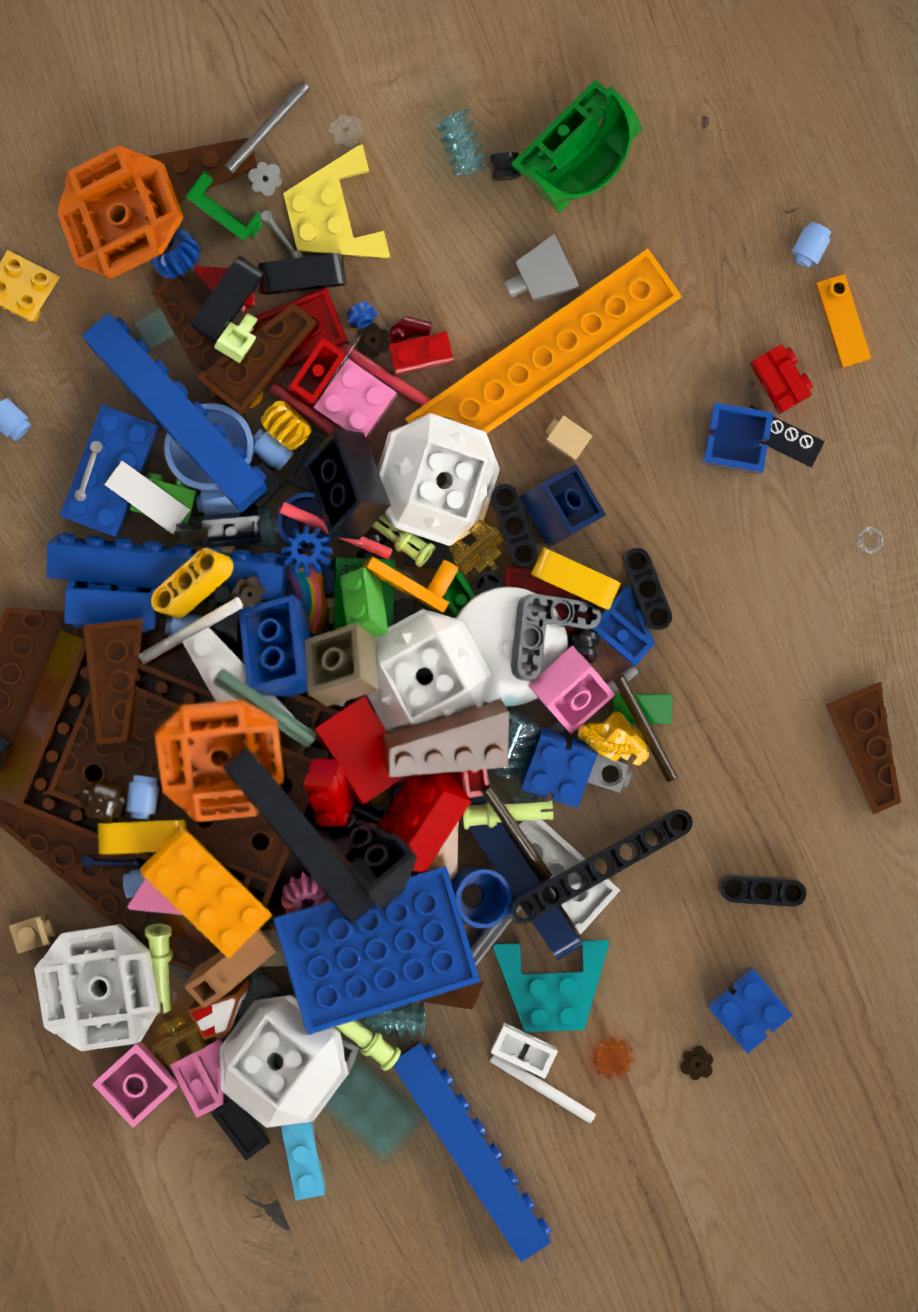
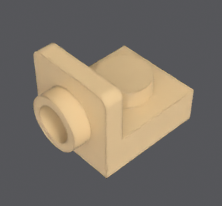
[9,914,55,954]

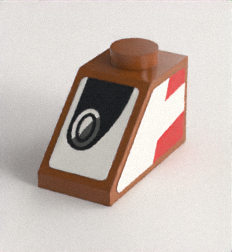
[188,980,250,1040]

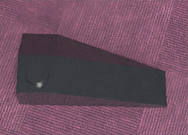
[307,812,417,910]

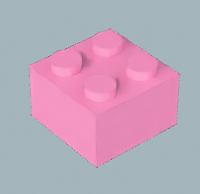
[314,359,397,440]
[528,646,615,734]
[93,1041,179,1128]

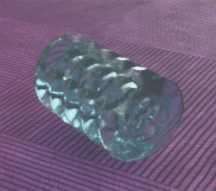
[436,109,490,176]
[488,710,540,778]
[365,1002,427,1040]

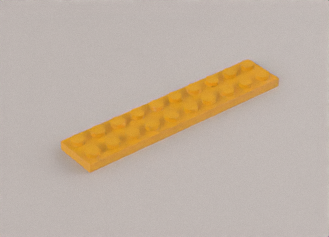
[405,248,682,434]

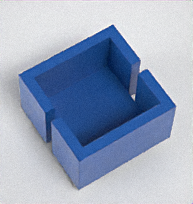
[702,403,774,474]
[520,726,598,808]
[706,967,793,1054]

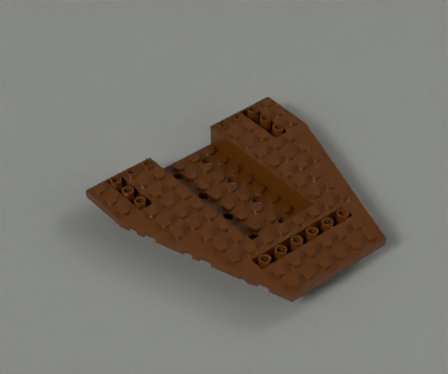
[0,607,353,973]

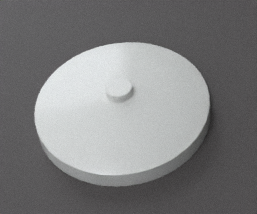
[455,587,568,706]

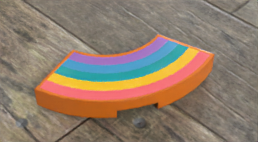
[287,551,327,634]

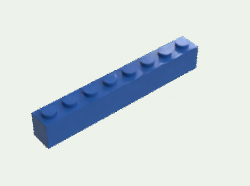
[82,313,268,513]
[47,533,288,600]
[393,1040,552,1262]

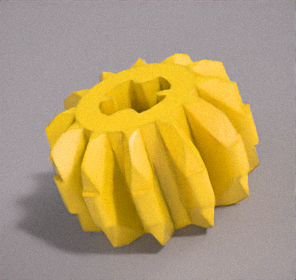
[260,400,312,450]

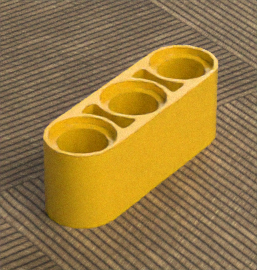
[151,548,233,619]
[530,548,621,611]
[98,820,186,854]

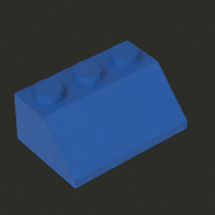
[65,580,159,632]
[239,595,311,696]

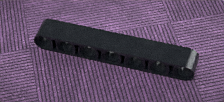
[222,746,375,925]
[508,809,693,924]

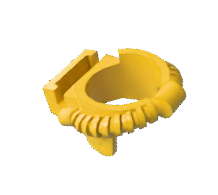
[578,711,649,766]

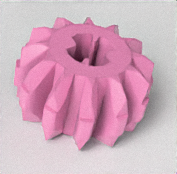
[281,872,331,914]

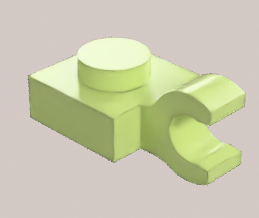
[214,313,258,363]

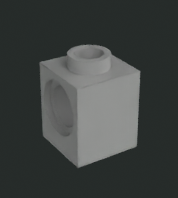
[588,754,632,793]

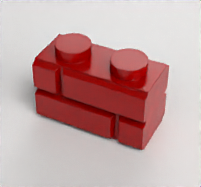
[389,331,454,376]
[750,344,813,415]
[303,758,354,827]

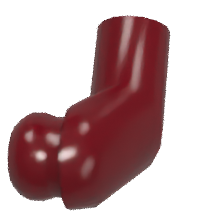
[389,316,432,343]

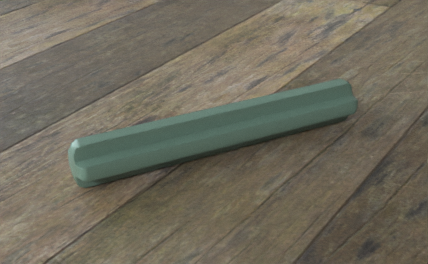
[213,669,316,747]

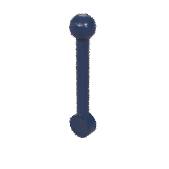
[82,855,144,869]

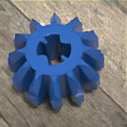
[151,229,201,279]
[281,525,333,577]

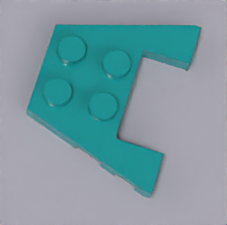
[493,939,609,1032]

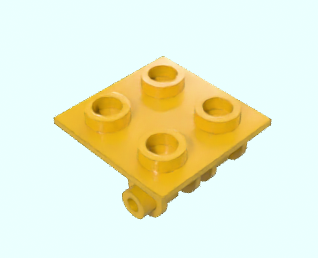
[0,250,60,322]

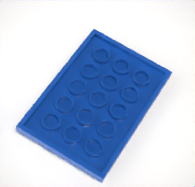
[273,866,480,1035]

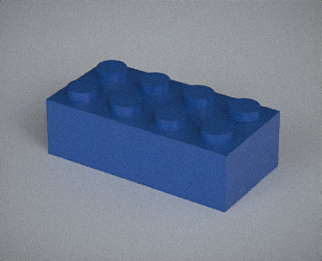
[59,404,161,538]

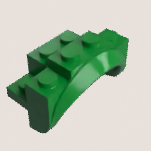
[511,79,643,214]

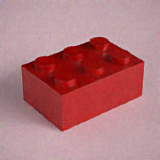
[378,772,471,873]

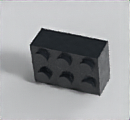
[304,429,391,540]

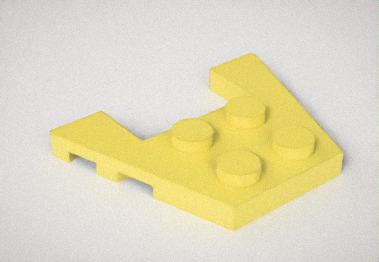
[283,145,390,259]

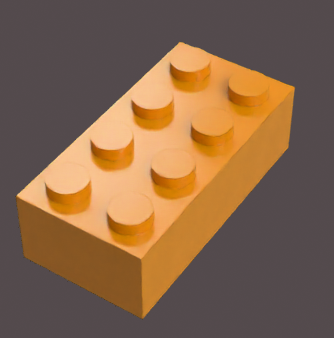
[140,826,272,958]

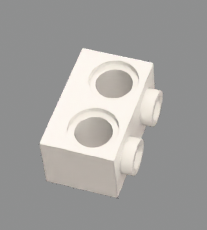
[491,1022,558,1078]

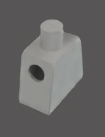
[504,235,579,302]

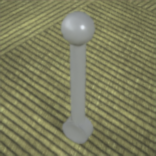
[261,210,302,259]
[74,441,103,501]

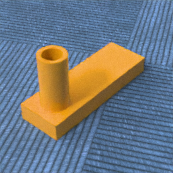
[816,274,872,368]
[362,557,459,613]

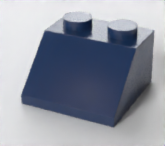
[519,464,606,548]

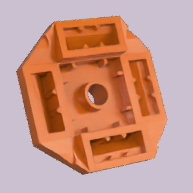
[57,145,183,279]
[155,700,284,822]

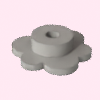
[248,162,282,196]

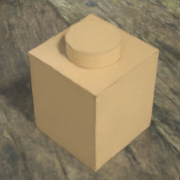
[545,415,593,462]

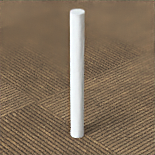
[139,597,243,664]
[489,1054,596,1124]

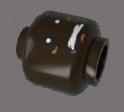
[80,781,127,823]

